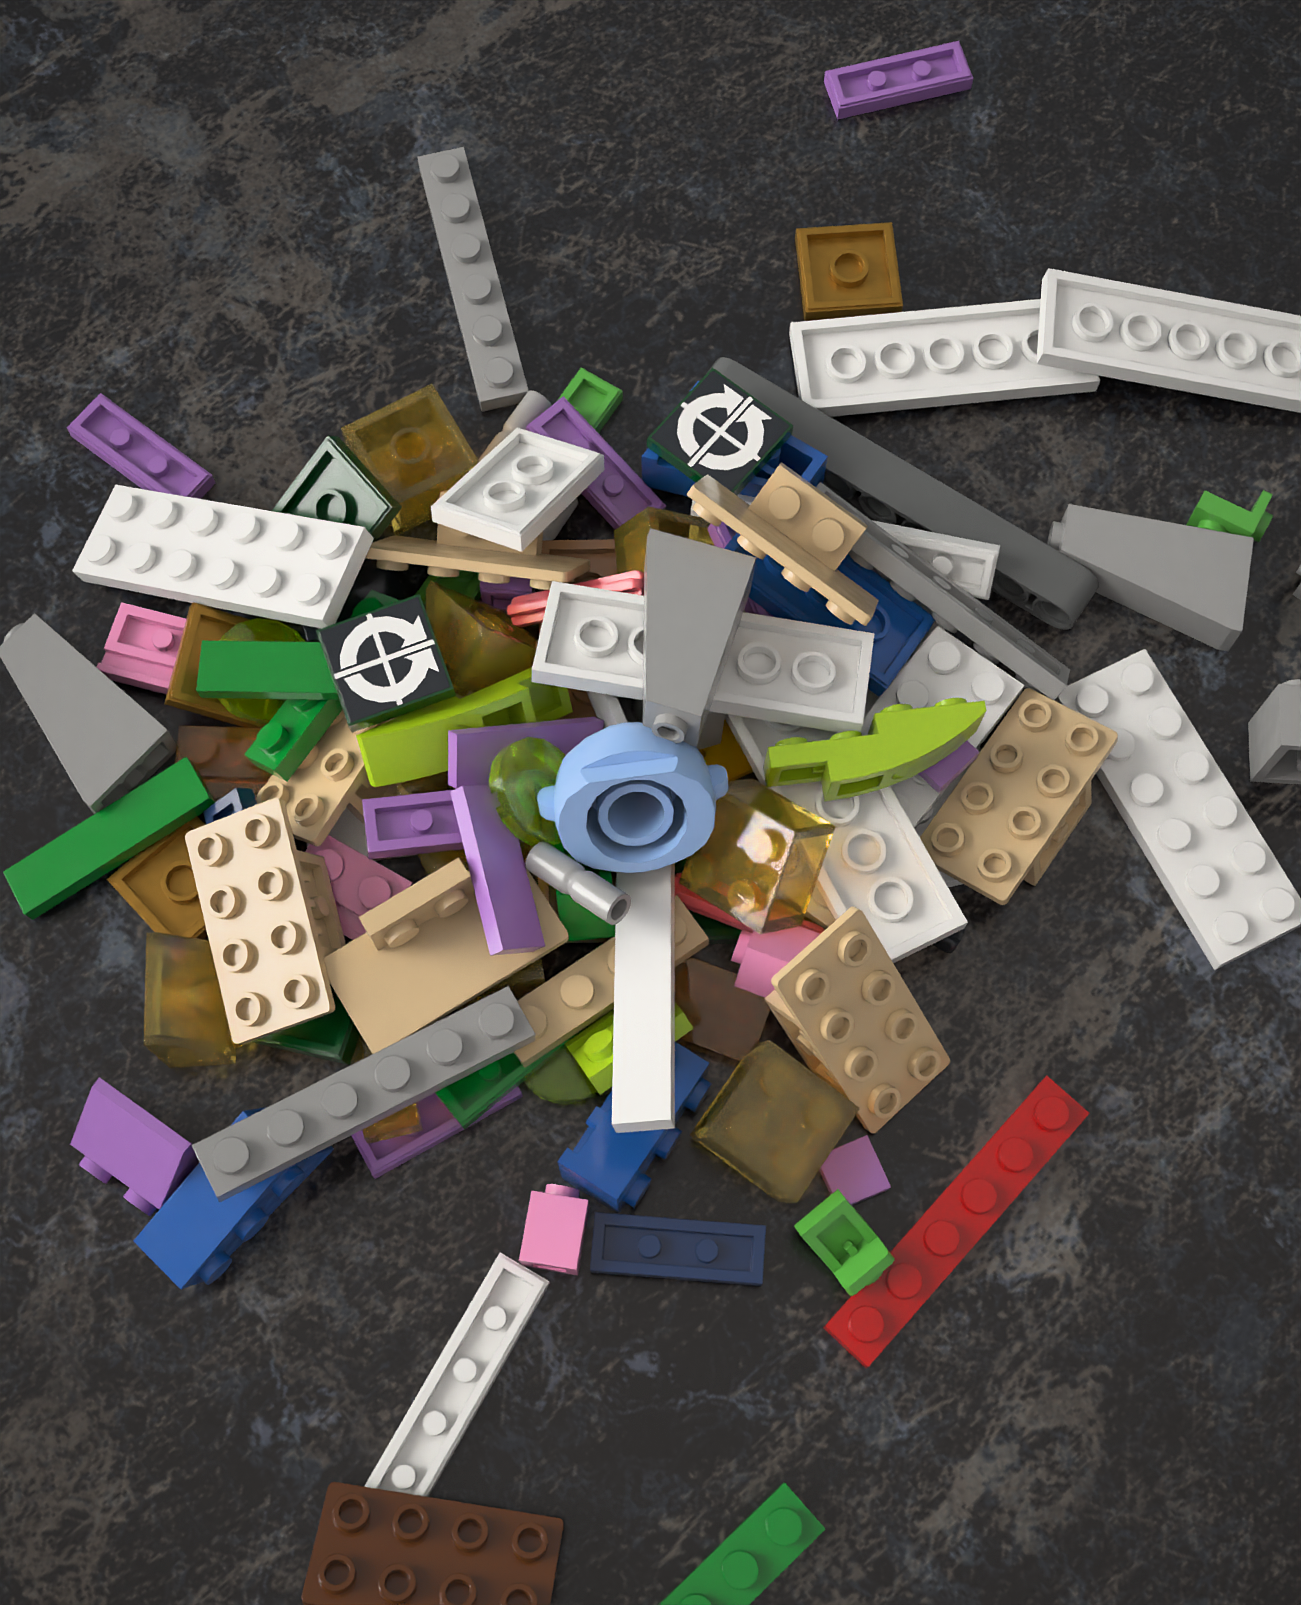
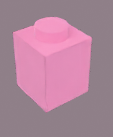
[731,912,820,998]
[519,1184,590,1275]

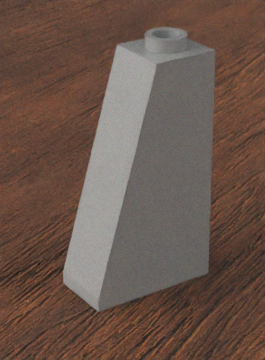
[1047,504,1254,651]
[643,528,756,747]
[0,613,179,814]

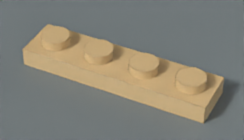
[514,895,709,1068]

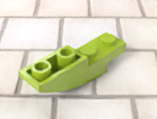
[356,667,573,787]
[763,698,987,802]

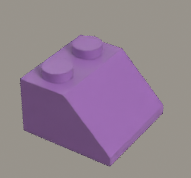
[70,1077,199,1217]

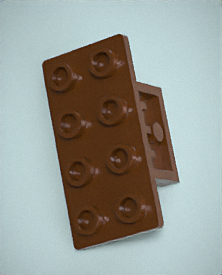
[301,1482,564,1605]

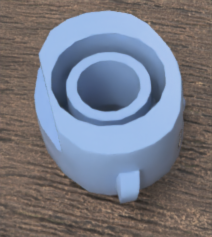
[537,722,729,873]

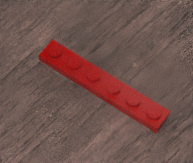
[823,1075,1090,1368]

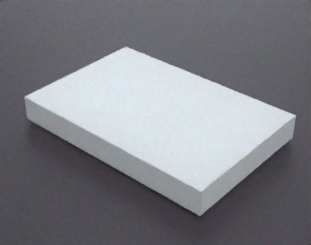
[431,427,605,552]

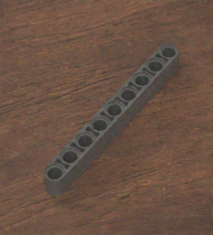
[707,357,1099,630]

